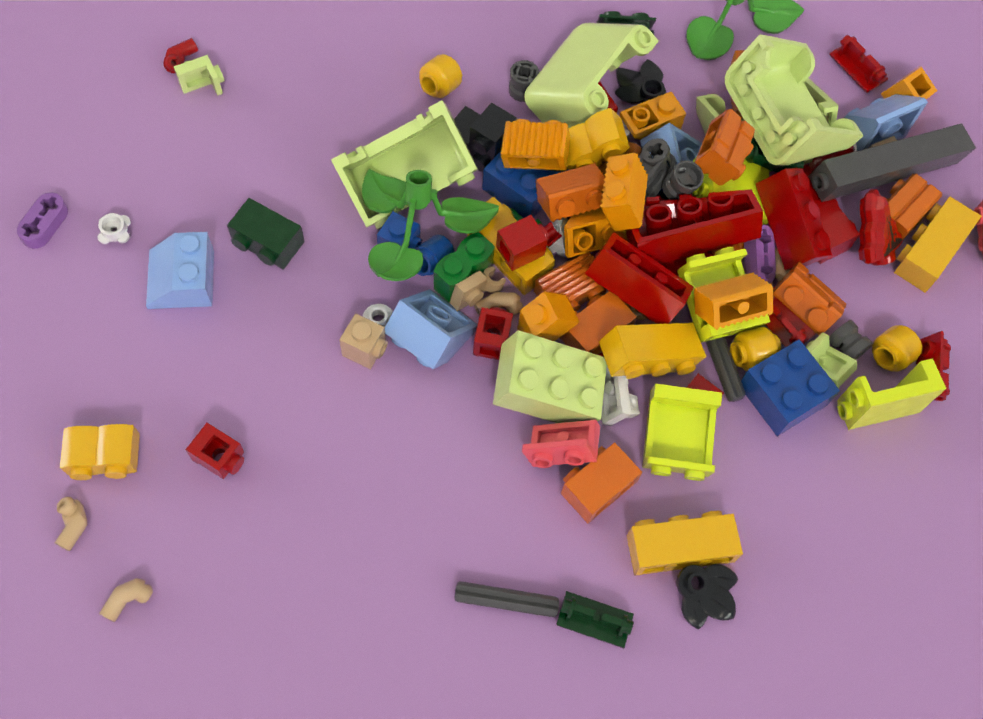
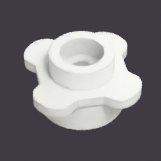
[97,213,131,244]

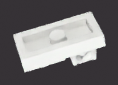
[601,367,640,426]

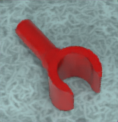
[544,222,562,248]

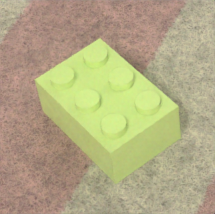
[493,330,607,423]

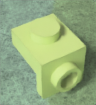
[174,55,224,96]
[806,332,857,388]

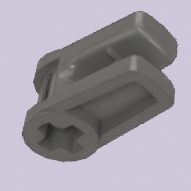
[638,138,677,202]

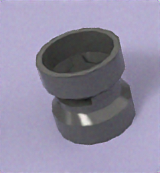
[509,60,539,102]
[662,160,704,200]
[829,320,874,360]

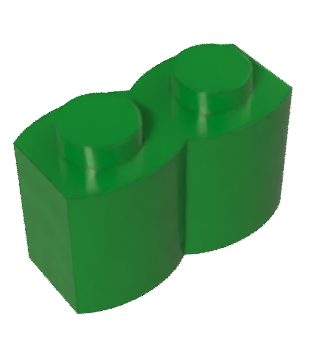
[434,232,495,302]

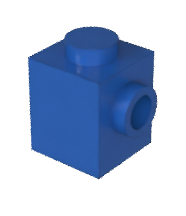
[377,211,423,249]

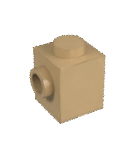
[339,313,388,370]

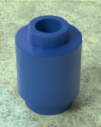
[415,235,455,276]

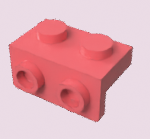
[522,419,600,468]

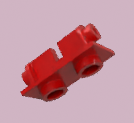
[829,35,888,93]
[765,286,816,347]
[916,331,951,401]

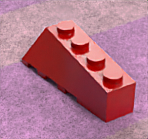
[625,189,763,264]

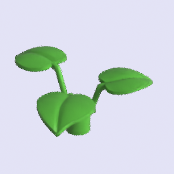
[686,0,804,60]
[362,169,499,281]

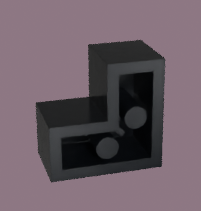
[454,102,517,172]

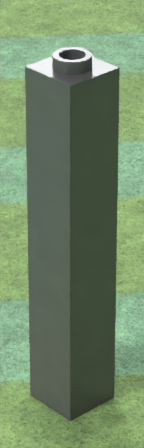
[808,123,976,202]

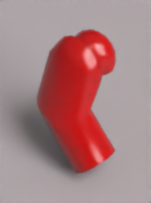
[163,38,198,74]

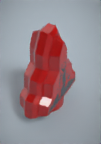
[858,189,903,266]

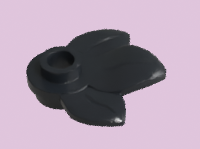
[615,59,666,104]
[676,564,738,629]

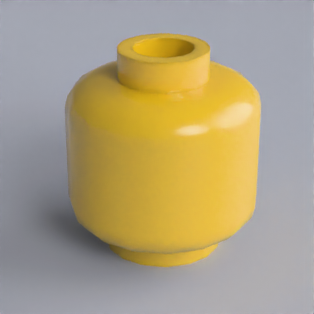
[419,54,462,98]
[872,325,922,372]
[730,327,781,371]

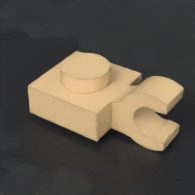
[449,266,506,311]

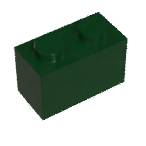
[227,198,305,270]

